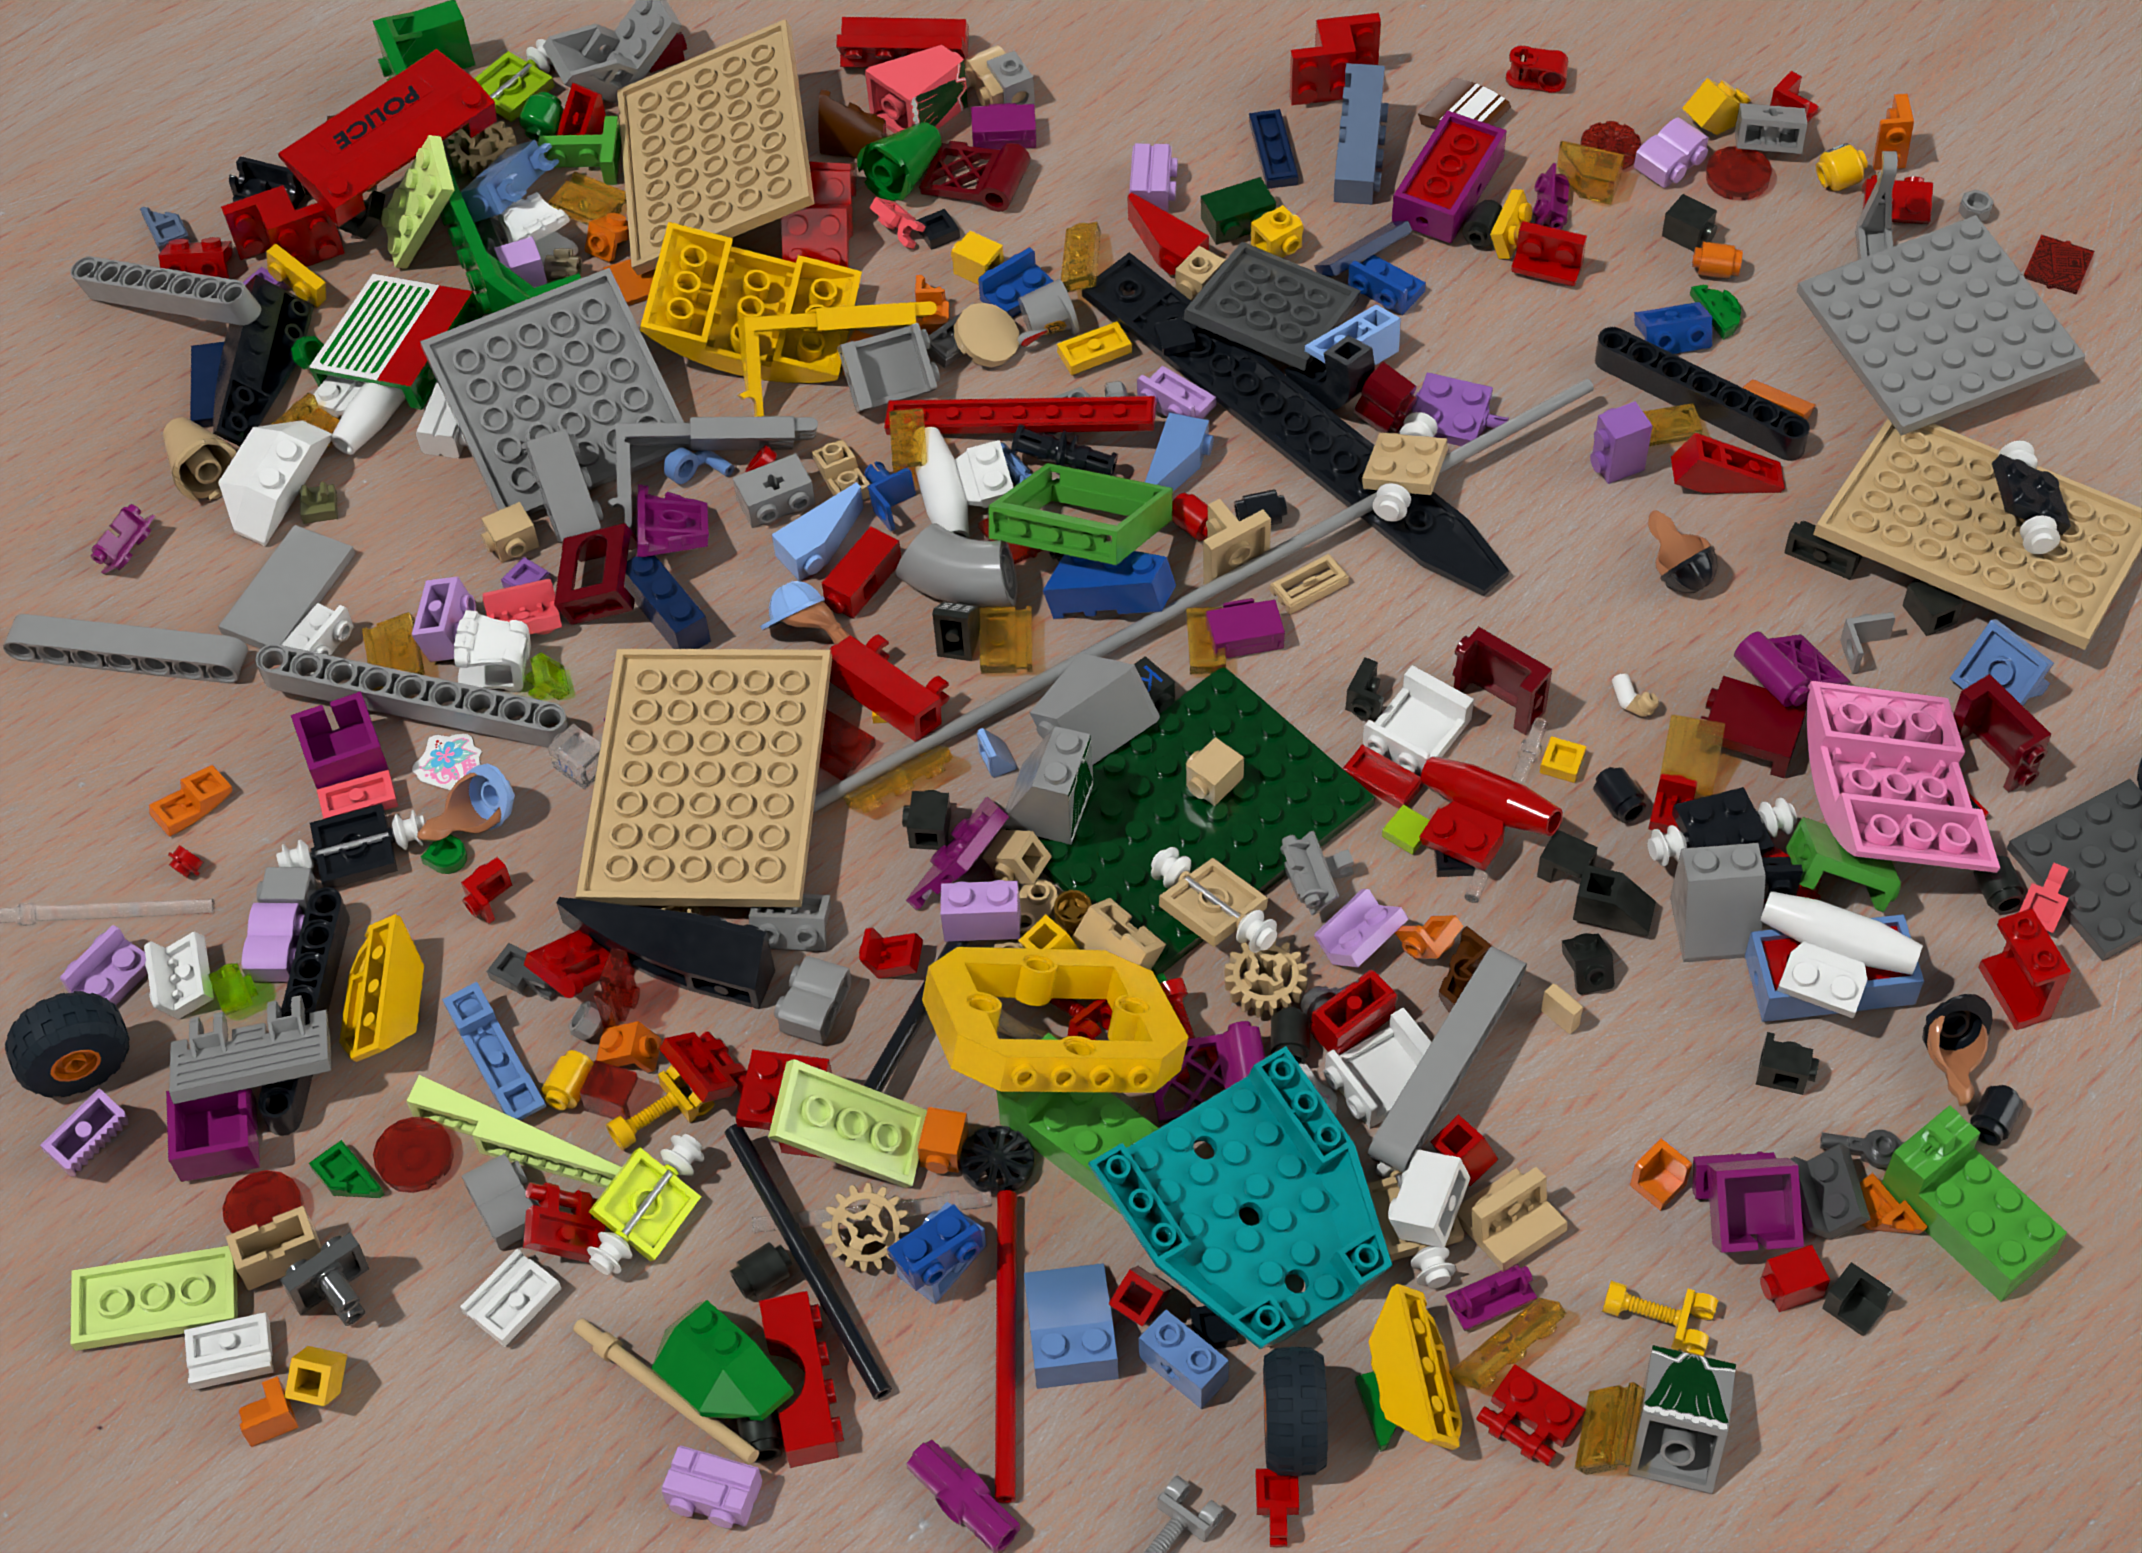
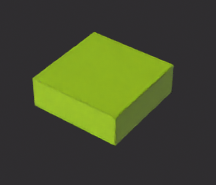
[1382,804,1430,855]

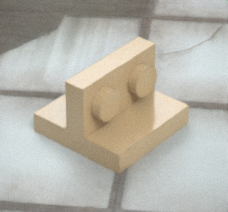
[1203,498,1271,585]
[1457,1167,1567,1272]

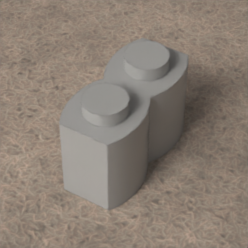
[774,956,852,1045]
[462,1153,540,1250]

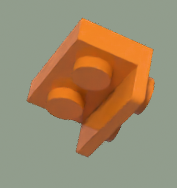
[1872,93,1914,170]

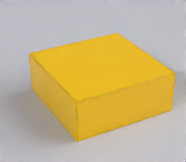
[1539,736,1586,783]

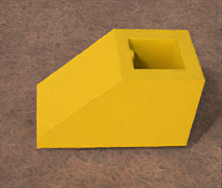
[1682,78,1751,135]

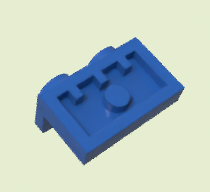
[978,247,1054,318]
[1348,255,1426,315]
[1634,302,1712,354]
[887,1204,983,1291]

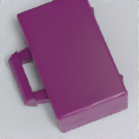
[971,103,1036,150]
[1206,598,1285,660]

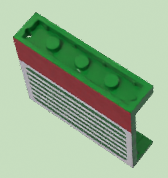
[309,274,484,410]

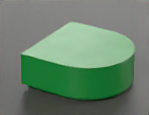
[421,834,467,874]

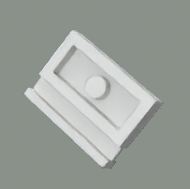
[460,1249,562,1347]
[184,1312,274,1390]

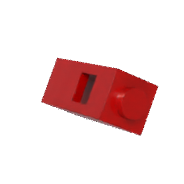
[822,526,901,619]

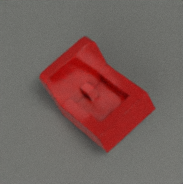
[1648,773,1698,834]
[461,857,513,924]
[859,928,923,979]

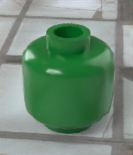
[519,92,564,142]

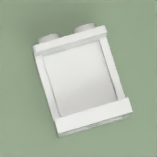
[1363,665,1474,777]
[1323,1007,1432,1129]

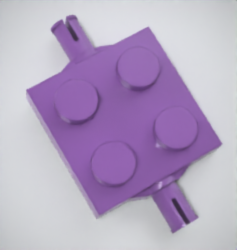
[1411,372,1509,446]

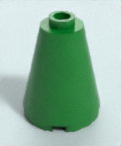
[857,122,942,201]

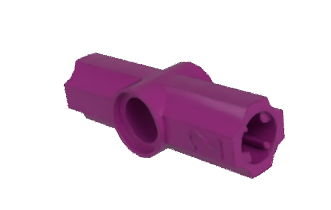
[906,1440,1021,1553]

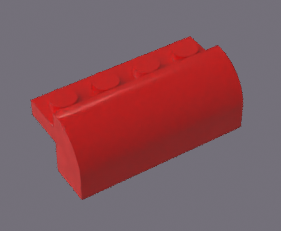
[836,17,969,68]

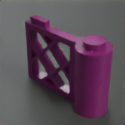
[1734,631,1851,707]
[1153,1021,1266,1124]

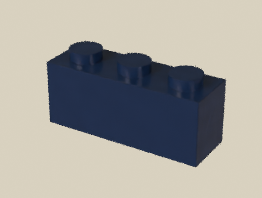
[624,555,711,649]

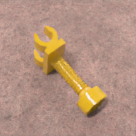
[606,1065,715,1151]
[1602,1280,1718,1356]

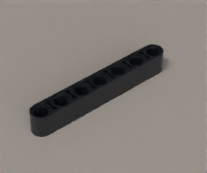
[1595,327,1810,461]
[258,887,350,1136]

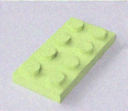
[381,135,454,269]
[768,1059,927,1188]
[70,1246,238,1351]

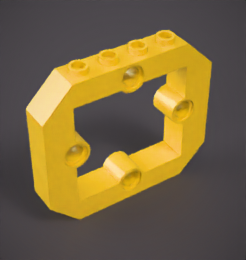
[922,947,1189,1093]

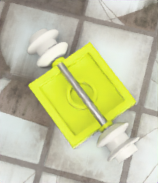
[587,1134,704,1275]

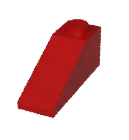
[1127,192,1209,276]
[1671,433,1785,493]

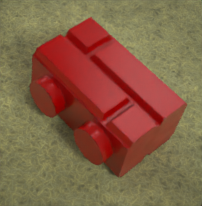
[1311,970,1397,1055]

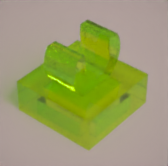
[525,652,570,701]

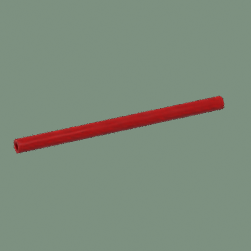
[995,1190,1017,1504]

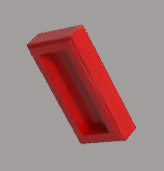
[1342,744,1424,809]

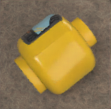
[1816,143,1868,192]

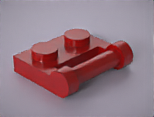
[524,930,627,998]

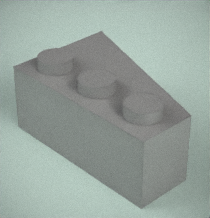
[521,429,604,542]

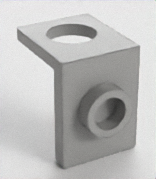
[987,51,1035,105]
[1840,612,1896,674]

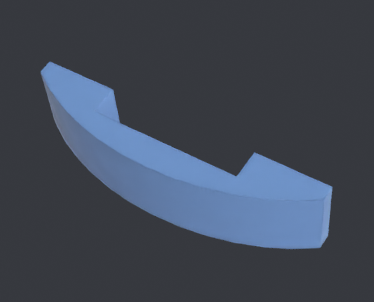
[442,982,547,1120]

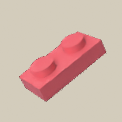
[317,770,399,819]

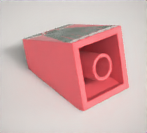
[865,45,968,133]

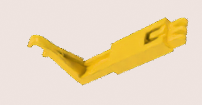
[737,301,937,417]

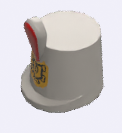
[1017,279,1079,347]

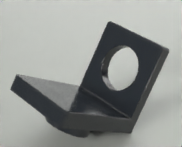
[1762,857,1803,899]

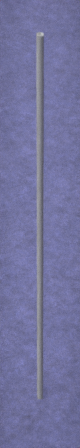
[813,378,1594,813]

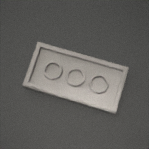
[218,525,355,649]

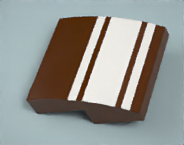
[1418,78,1511,127]

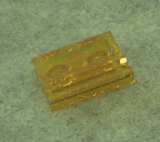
[549,171,626,226]
[980,606,1033,674]
[362,612,425,691]
[1658,714,1725,796]
[1575,1382,1645,1475]

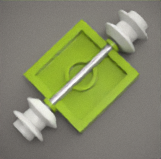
[474,39,555,122]

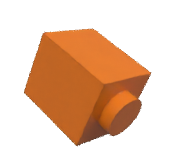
[918,1107,969,1174]

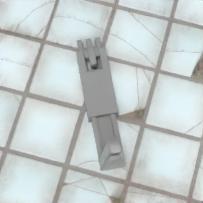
[1855,151,1898,260]
[608,416,818,529]

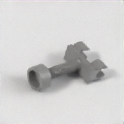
[1144,1475,1224,1553]

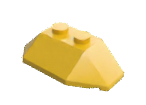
[339,914,424,1062]
[1368,1284,1462,1450]

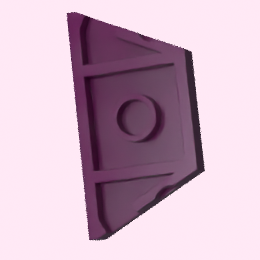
[637,484,709,557]
[906,796,1009,910]

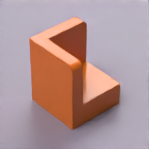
[1630,1138,1692,1211]
[239,1376,299,1447]

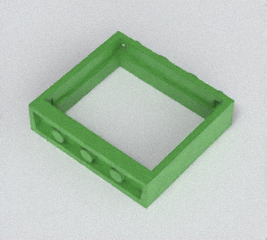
[989,463,1173,565]

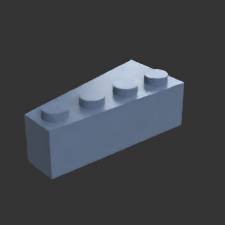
[1333,63,1389,205]

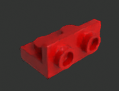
[1511,221,1587,286]

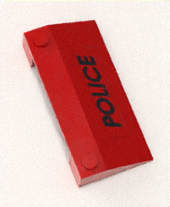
[278,49,497,227]

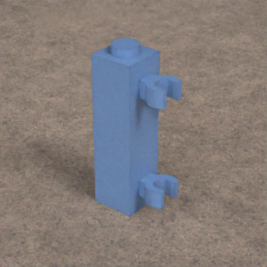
[461,139,559,222]

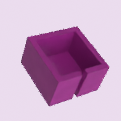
[291,691,390,789]
[166,1088,260,1182]
[1707,1158,1804,1253]

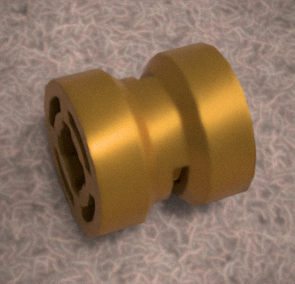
[1054,890,1092,938]

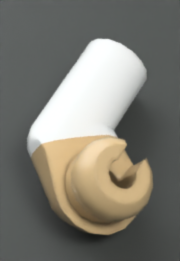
[1612,674,1659,717]

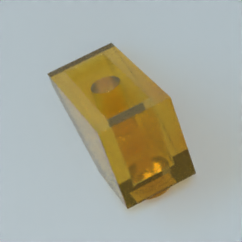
[1557,140,1624,205]

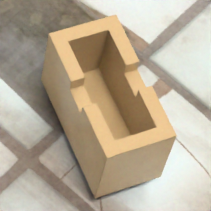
[1071,898,1166,970]
[225,1206,321,1291]

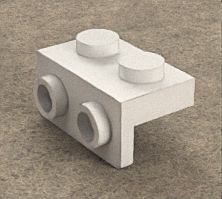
[144,931,214,1019]

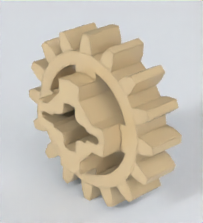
[447,120,517,177]
[1224,940,1307,1018]
[822,1183,910,1271]

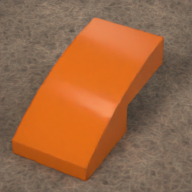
[149,765,232,837]

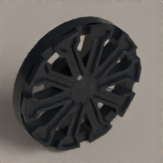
[960,1125,1034,1195]

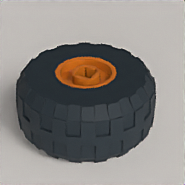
[5,991,130,1098]
[1263,1347,1328,1476]

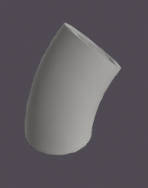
[896,523,1017,608]

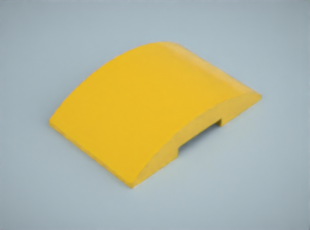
[640,222,862,383]

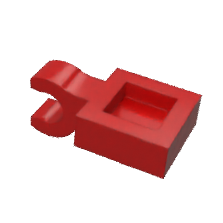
[1255,1468,1299,1547]

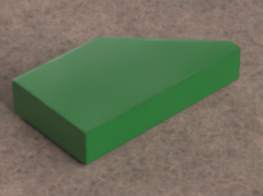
[309,1140,385,1198]
[1355,1371,1397,1452]

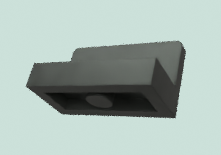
[1784,521,1863,580]

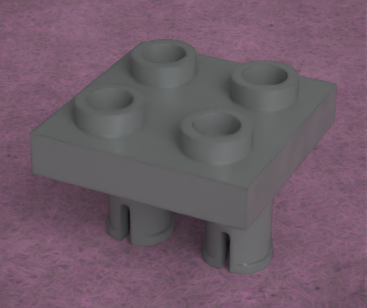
[280,1232,369,1326]

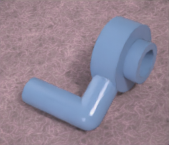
[664,447,735,484]

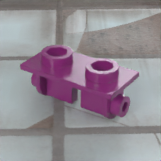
[1533,162,1569,230]
[91,504,155,574]
[1445,1264,1537,1331]

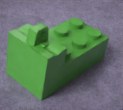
[996,1033,1159,1214]
[1882,1105,2067,1302]

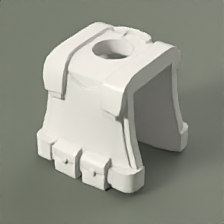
[498,192,578,268]
[454,610,531,692]

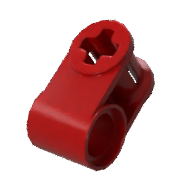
[1505,46,1569,93]

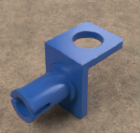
[865,461,916,532]

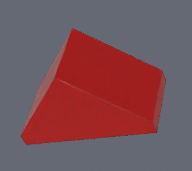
[556,83,606,136]

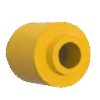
[541,1050,594,1110]

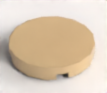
[954,302,1019,367]

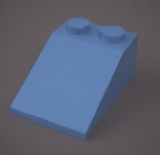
[1024,1263,1119,1389]

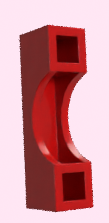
[759,1291,844,1468]

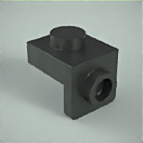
[1562,933,1615,994]

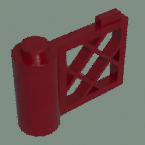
[919,141,1031,212]

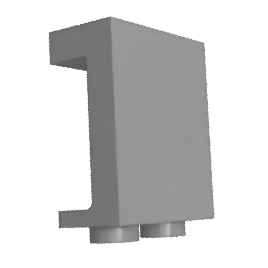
[837,323,940,413]

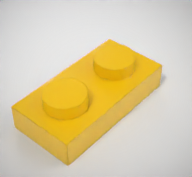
[1490,189,1532,259]
[266,243,326,308]
[1057,321,1132,375]

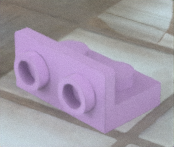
[1314,889,1409,967]
[60,925,148,1005]

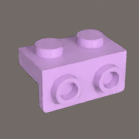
[1137,366,1216,419]

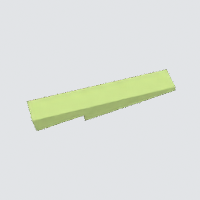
[406,1075,622,1188]

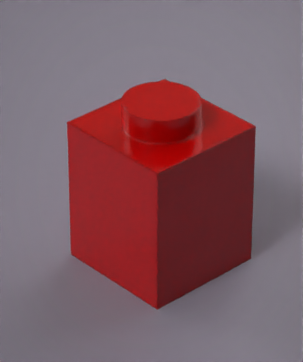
[1430,1114,1499,1186]
[1760,1244,1830,1312]
[1108,1265,1172,1327]

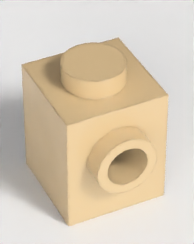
[1175,246,1226,301]
[481,502,540,563]
[1186,737,1244,806]
[982,830,1052,884]

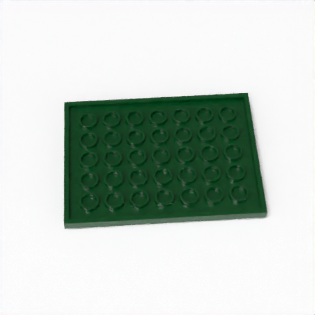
[1006,665,1375,977]

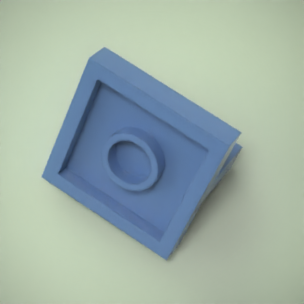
[1950,619,2054,706]

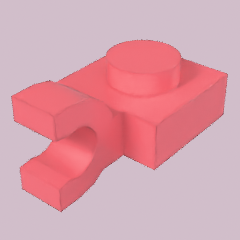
[869,197,926,249]
[2019,863,2069,933]

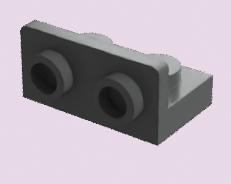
[1790,1144,1871,1240]

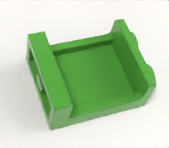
[1786,817,1901,912]

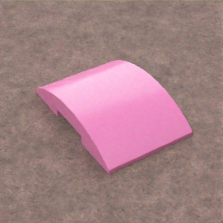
[1807,681,2000,873]

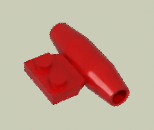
[1419,756,1563,871]

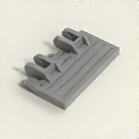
[169,995,331,1104]

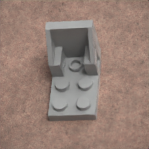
[543,0,682,103]

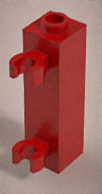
[829,634,950,742]

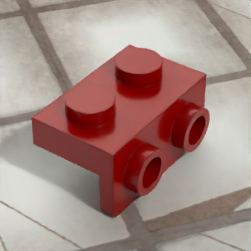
[1862,175,1933,224]
[158,237,234,279]

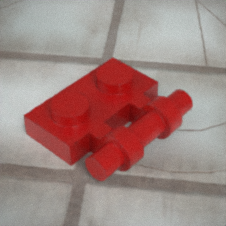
[659,1031,747,1103]
[523,1182,605,1263]
[1476,1364,1586,1466]

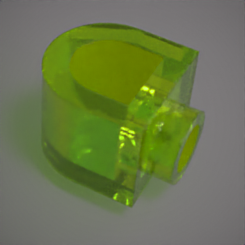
[208,963,258,1016]

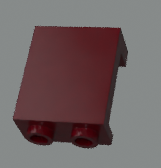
[1452,626,1552,735]
[1953,674,2052,793]
[1695,676,1807,779]

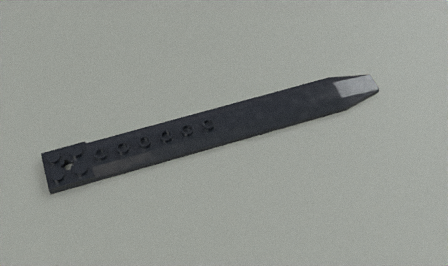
[1082,252,1509,596]

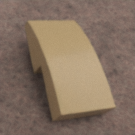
[812,439,870,500]

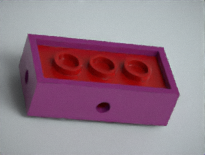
[1391,110,1507,243]

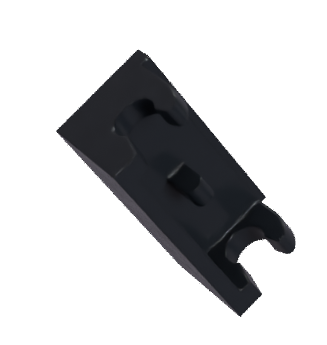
[229,156,305,209]

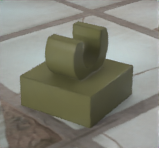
[299,482,338,524]

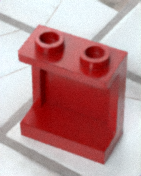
[1978,908,2072,1030]

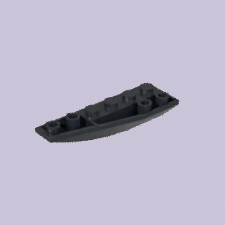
[213,275,314,447]
[556,897,775,1009]

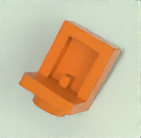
[585,213,629,262]
[1395,915,1464,959]
[595,1021,662,1073]

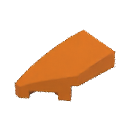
[915,275,949,335]
[1860,1172,1928,1234]

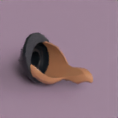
[1648,510,1718,594]
[1922,994,1993,1106]

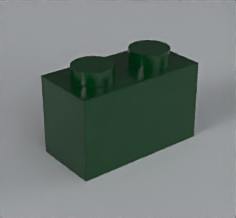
[1201,177,1276,245]

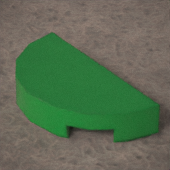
[1690,285,1741,340]

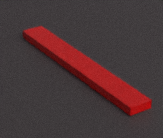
[884,396,1157,435]

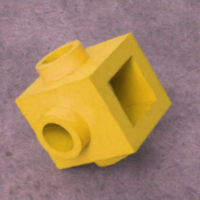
[1251,205,1304,258]

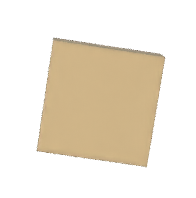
[1541,983,1583,1034]

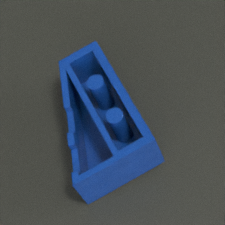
[1043,551,1176,619]

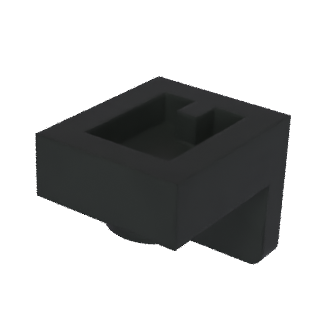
[336,190,386,240]
[1345,657,1384,721]

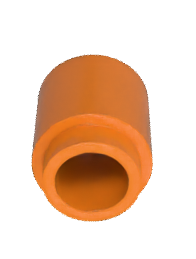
[1692,241,1743,279]

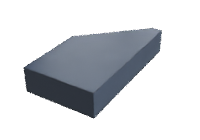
[140,207,191,252]

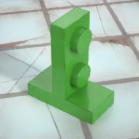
[538,116,622,185]

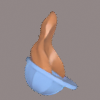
[760,581,850,644]
[417,763,515,841]

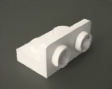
[282,603,354,676]

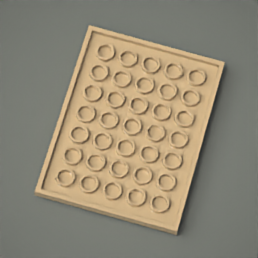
[617,19,815,275]
[1813,419,2142,650]
[575,649,832,907]

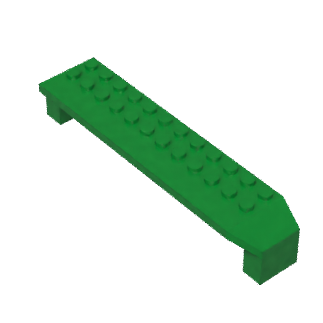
[373,0,581,315]

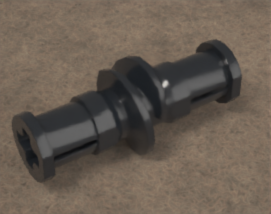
[1011,424,1118,476]

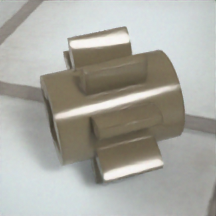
[544,248,582,281]

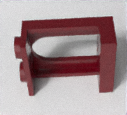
[554,523,637,625]

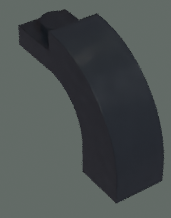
[1285,335,1375,410]

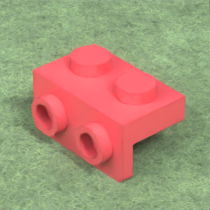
[482,579,562,635]

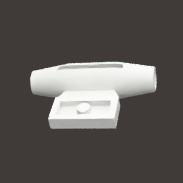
[307,375,405,455]
[914,427,1014,538]
[1760,891,1923,1018]

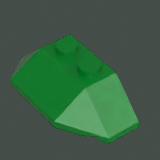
[651,1300,794,1421]

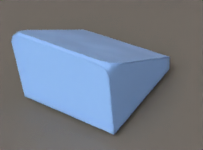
[977,728,1017,778]

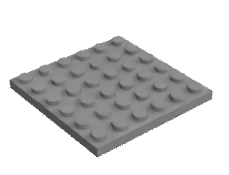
[1797,215,2085,436]
[420,267,690,515]

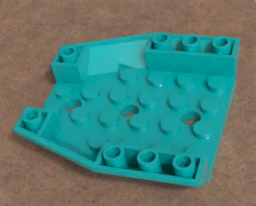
[1088,1046,1392,1349]

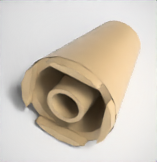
[163,417,237,501]

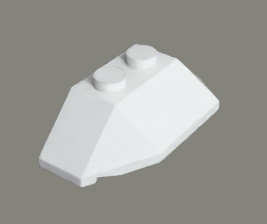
[218,420,332,546]

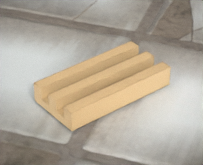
[1270,553,1349,615]

